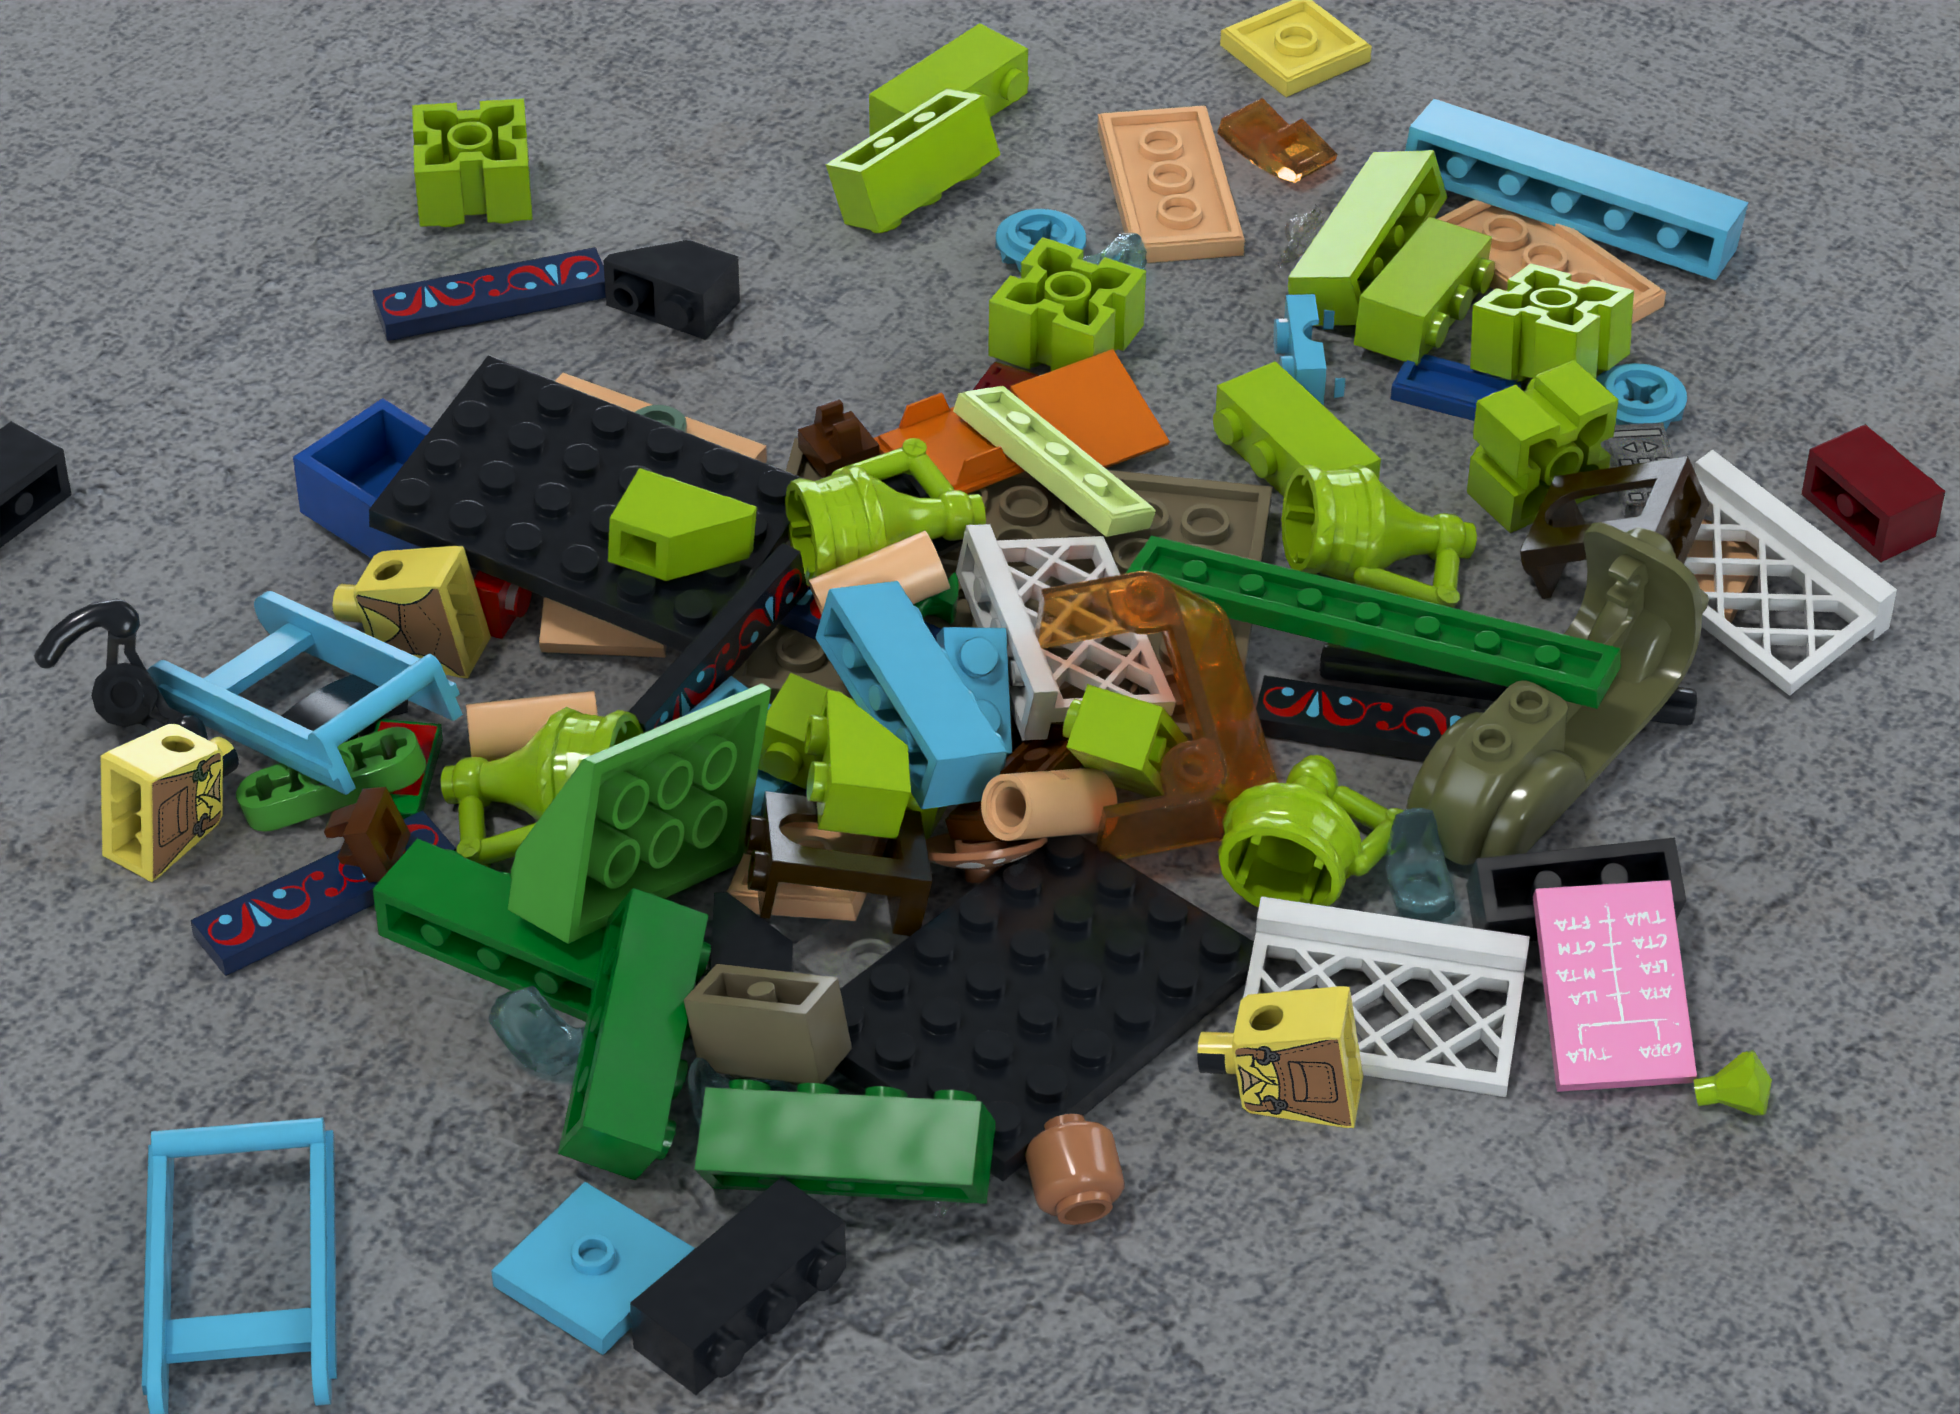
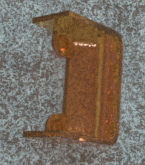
[1035,571,1278,860]

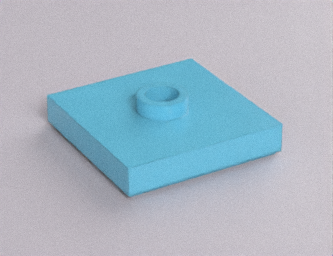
[491,1182,695,1355]

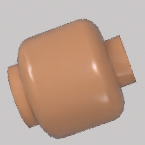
[1025,1114,1125,1225]

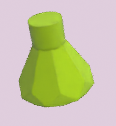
[1693,1050,1772,1116]

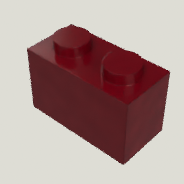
[1801,424,1945,563]

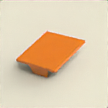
[1010,349,1170,468]
[874,392,1025,494]

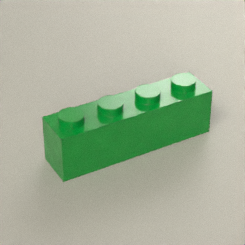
[373,838,606,1022]
[558,888,711,1181]
[694,1079,996,1204]

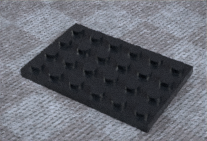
[369,355,802,652]
[835,835,1254,1182]

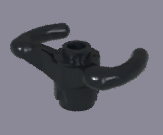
[34,598,208,740]

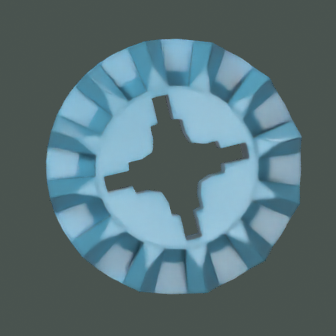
[995,209,1086,272]
[1596,363,1687,431]

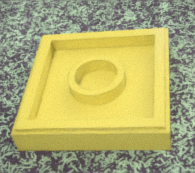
[1220,0,1372,97]

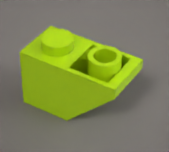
[608,468,757,581]
[805,690,911,839]

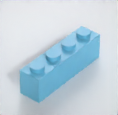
[815,581,1007,809]

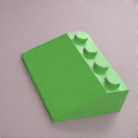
[508,683,771,944]

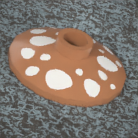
[926,833,1047,883]

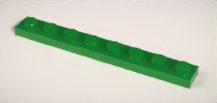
[1125,535,1621,709]

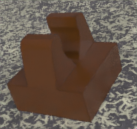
[798,399,880,478]
[324,787,411,883]

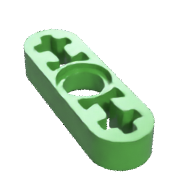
[236,727,426,831]

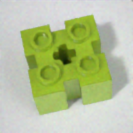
[412,98,533,227]
[988,237,1146,371]
[1470,263,1634,382]
[1467,360,1619,533]

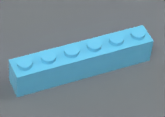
[1405,99,1749,280]

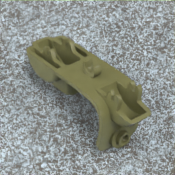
[1405,522,1709,865]

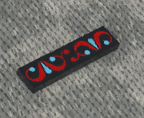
[628,543,808,733]
[1252,675,1486,761]

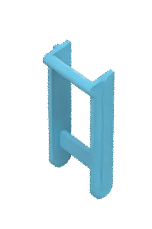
[148,591,463,795]
[142,1117,337,1414]

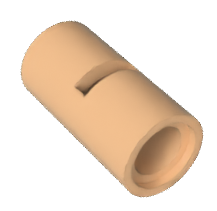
[808,531,950,615]
[466,691,598,761]
[981,768,1117,841]

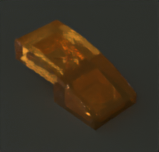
[1217,98,1338,183]

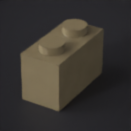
[684,964,852,1086]

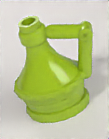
[785,438,986,586]
[1281,464,1477,608]
[441,707,644,868]
[1218,755,1412,907]

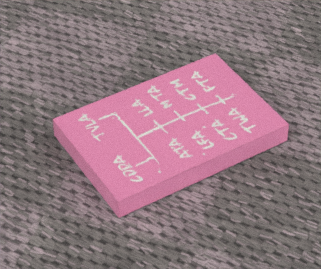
[1533,880,1697,1092]

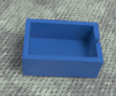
[293,398,431,558]

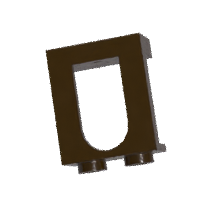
[1520,456,1710,599]
[744,791,932,936]

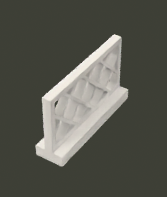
[1684,450,1897,696]
[956,524,1176,740]
[1243,896,1530,1097]

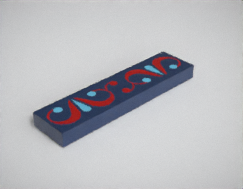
[372,247,606,341]
[191,810,456,976]

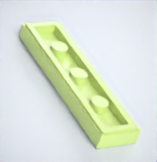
[953,386,1156,537]

